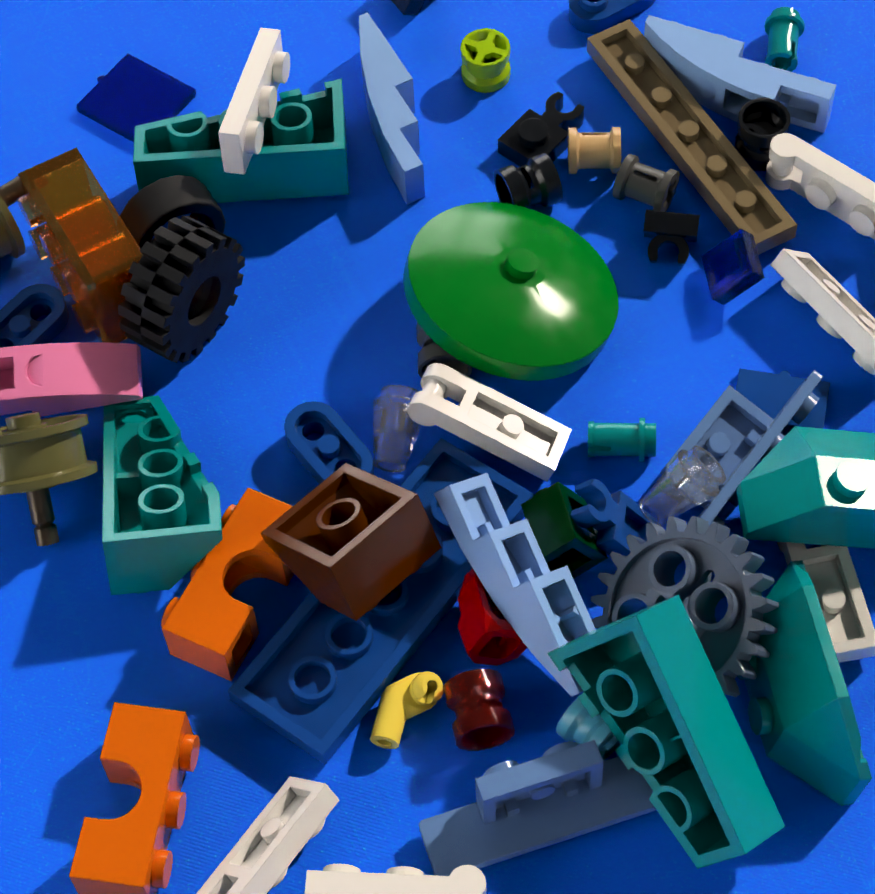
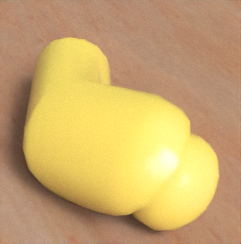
[370,671,444,749]

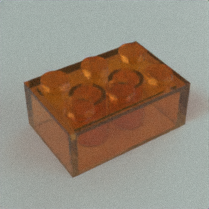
[17,147,143,343]

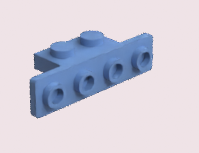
[660,370,824,526]
[419,740,656,876]

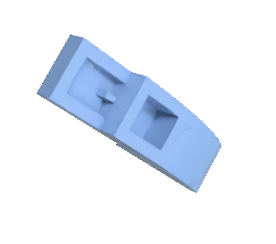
[644,15,836,133]

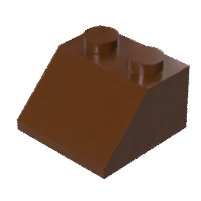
[261,463,442,621]

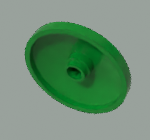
[403,202,619,381]

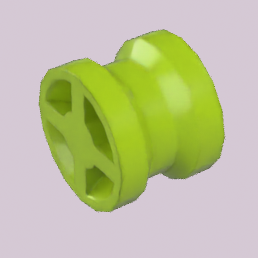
[460,28,511,93]

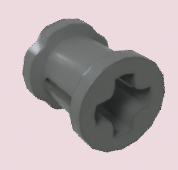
[613,154,680,212]

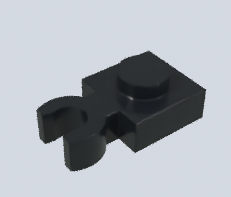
[498,92,584,167]

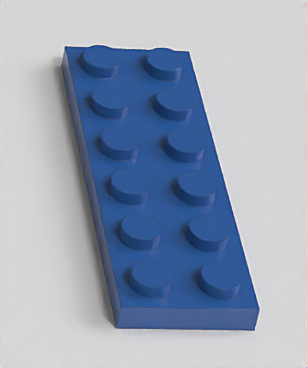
[228,438,534,765]

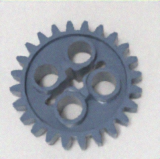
[590,516,779,697]

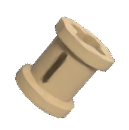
[568,127,621,174]

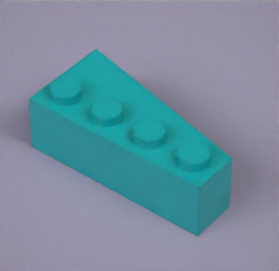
[133,78,349,203]
[547,594,786,869]

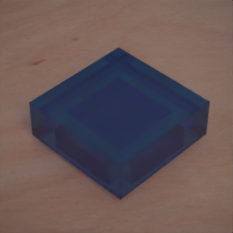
[701,229,765,305]

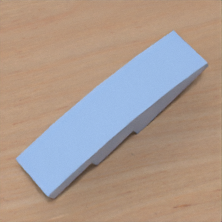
[359,12,425,205]
[434,473,595,697]

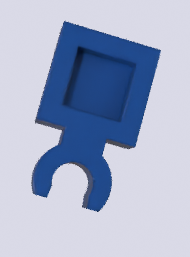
[571,479,657,556]

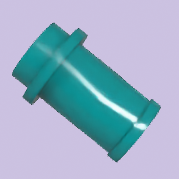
[764,7,805,72]
[588,418,656,462]

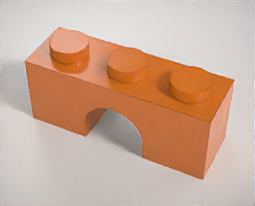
[161,487,294,682]
[69,702,200,894]

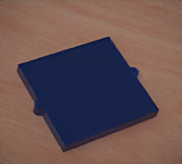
[76,53,197,142]

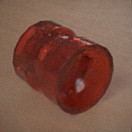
[444,669,515,751]

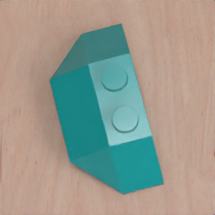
[736,426,875,549]
[737,560,872,806]

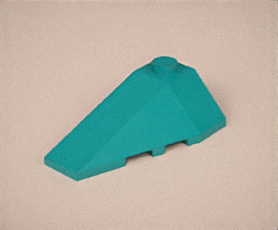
[102,395,223,595]

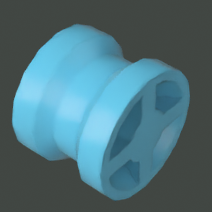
[556,698,621,761]

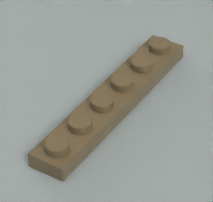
[587,19,798,259]

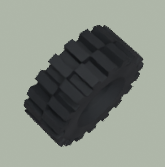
[118,215,245,363]

